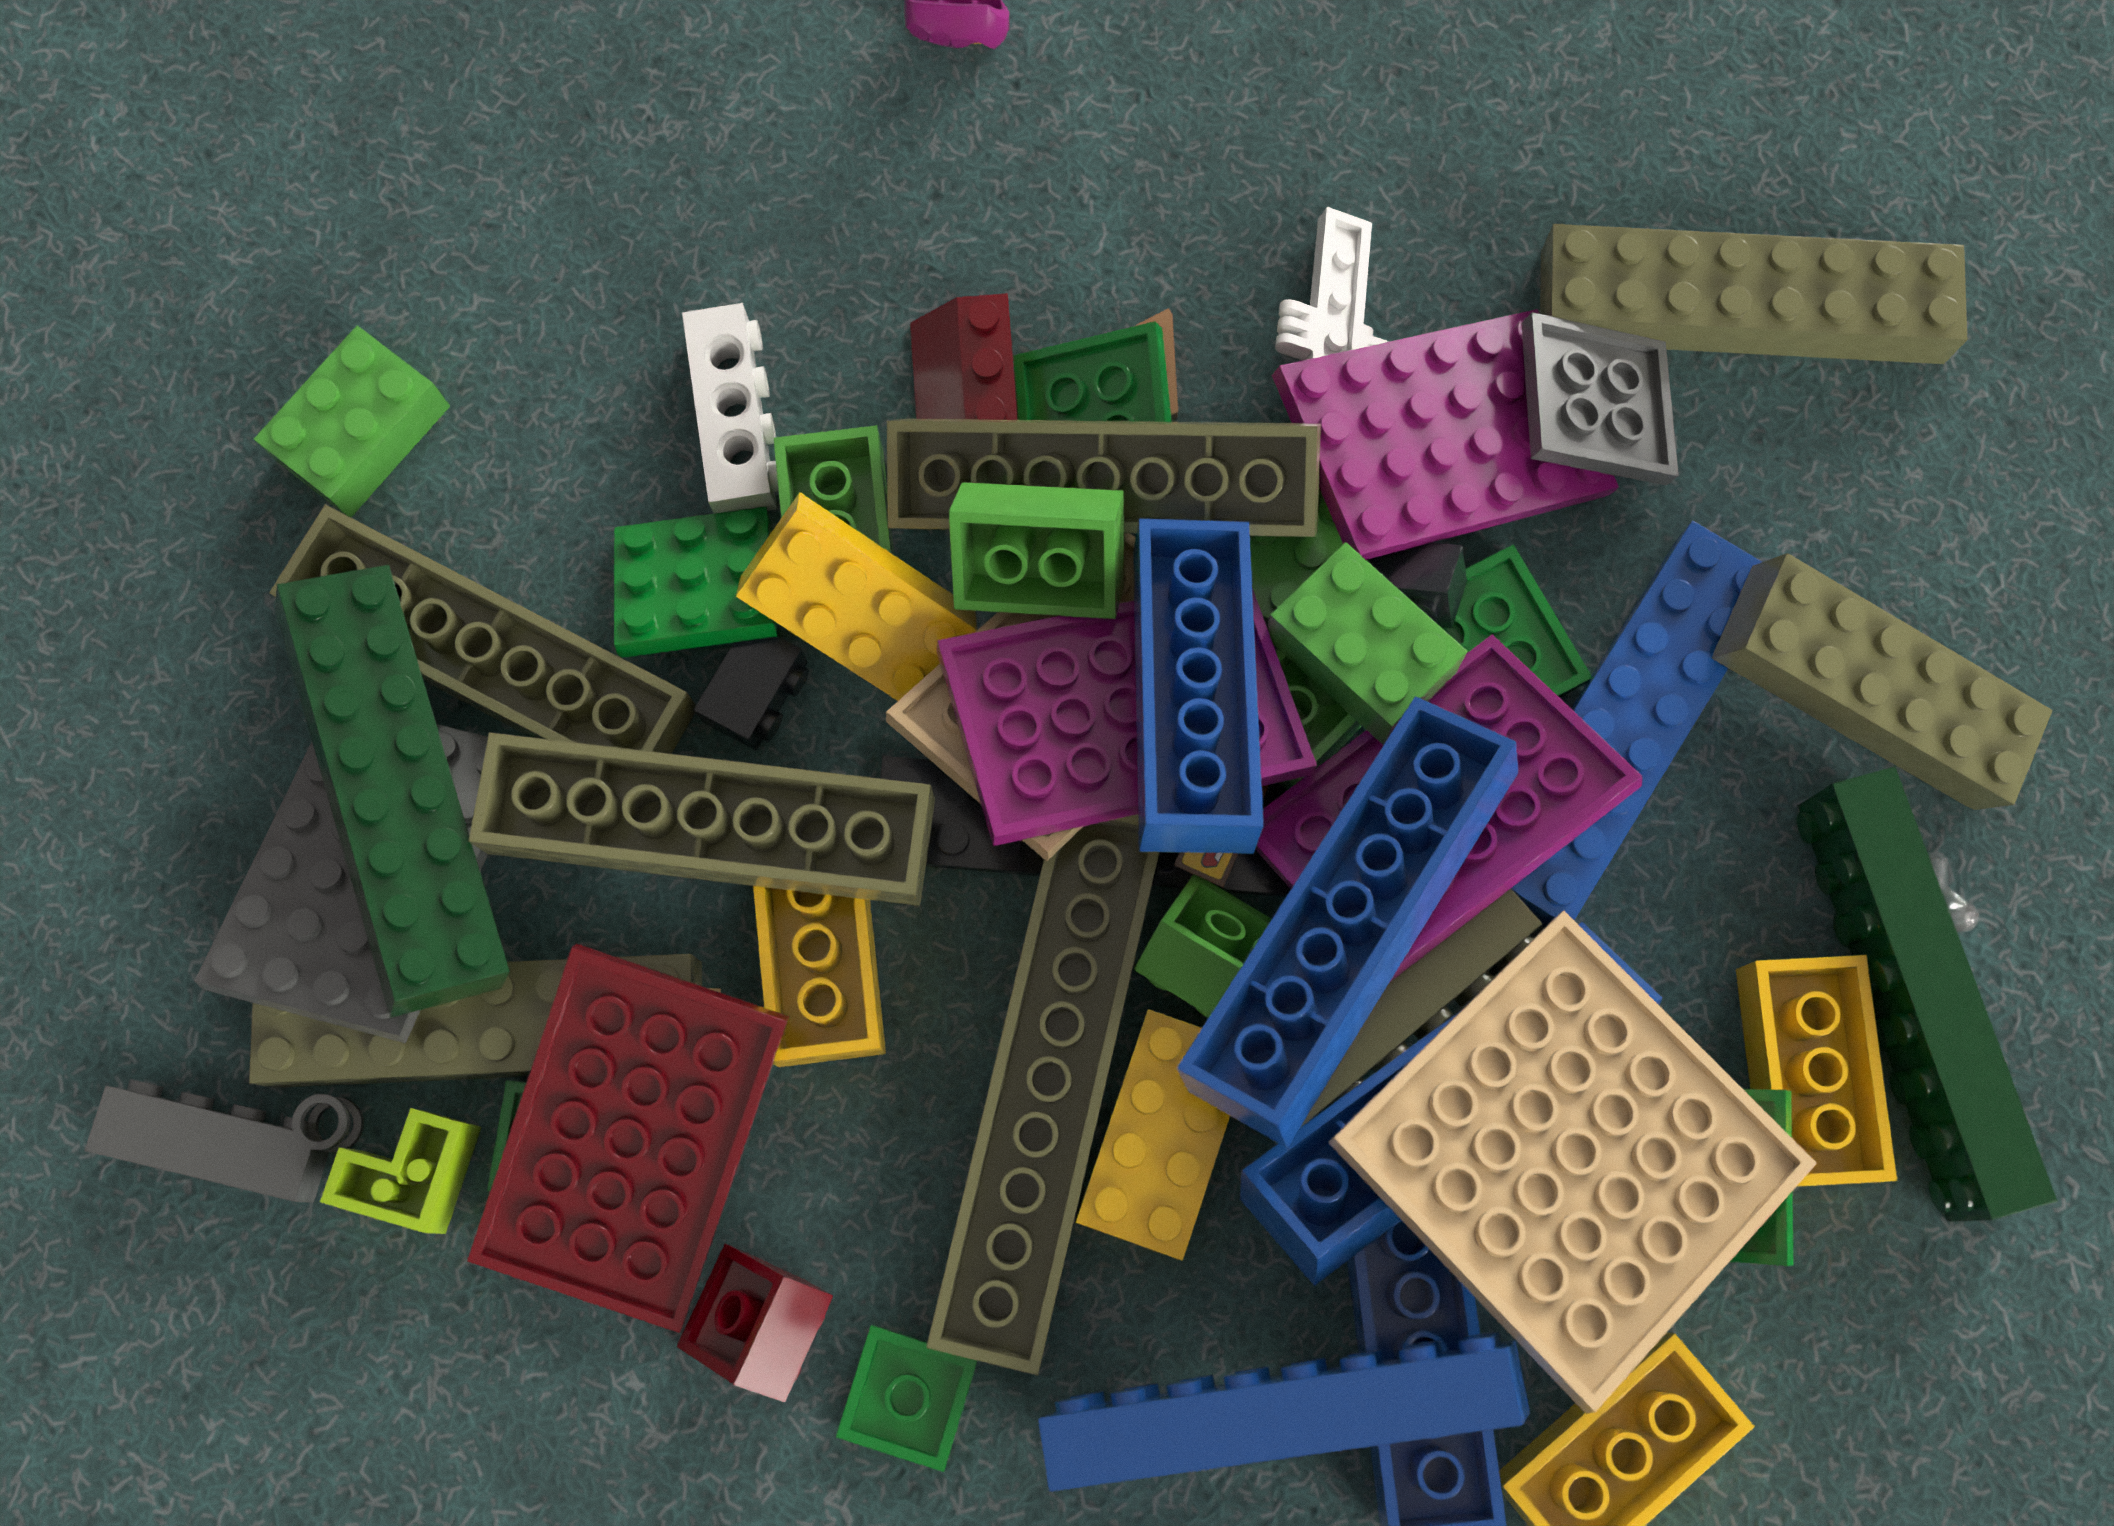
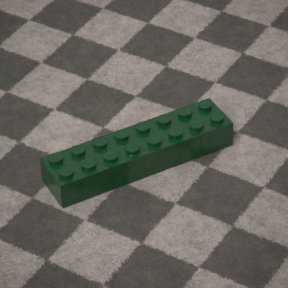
[275,565,510,1018]
[1797,766,2058,1222]

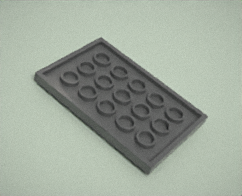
[194,724,488,1043]

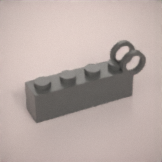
[84,1079,364,1203]

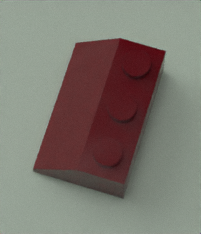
[910,293,1018,420]

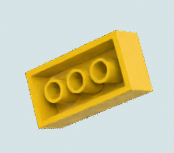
[736,492,977,701]
[753,886,886,1067]
[1736,955,1897,1187]
[1076,1009,1230,1261]
[1499,1332,1755,1526]

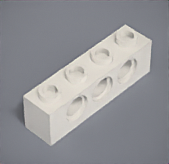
[682,303,779,513]

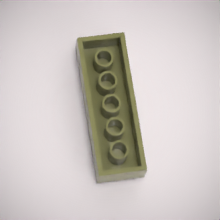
[1712,553,2053,810]
[1273,889,1542,1145]

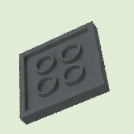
[1521,312,1679,485]

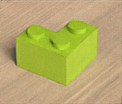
[320,1108,481,1234]

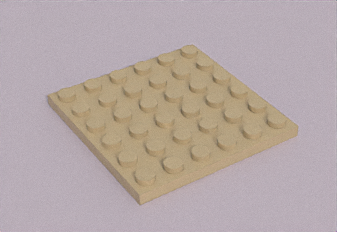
[1328,911,1817,1414]

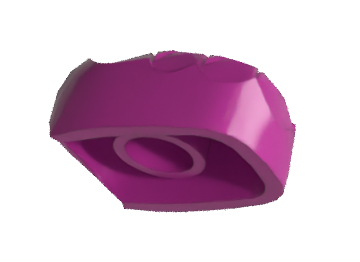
[904,0,1009,49]

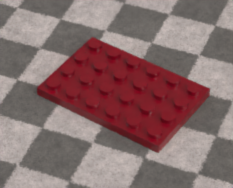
[467,944,790,1333]

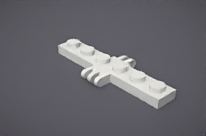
[1275,207,1388,361]

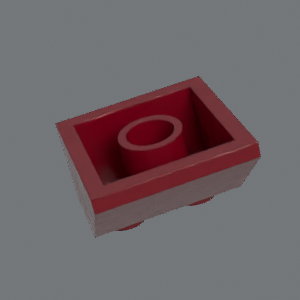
[676,1243,833,1402]

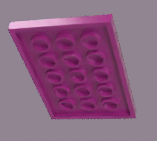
[1272,309,1619,560]
[937,588,1317,846]
[1255,634,1642,983]

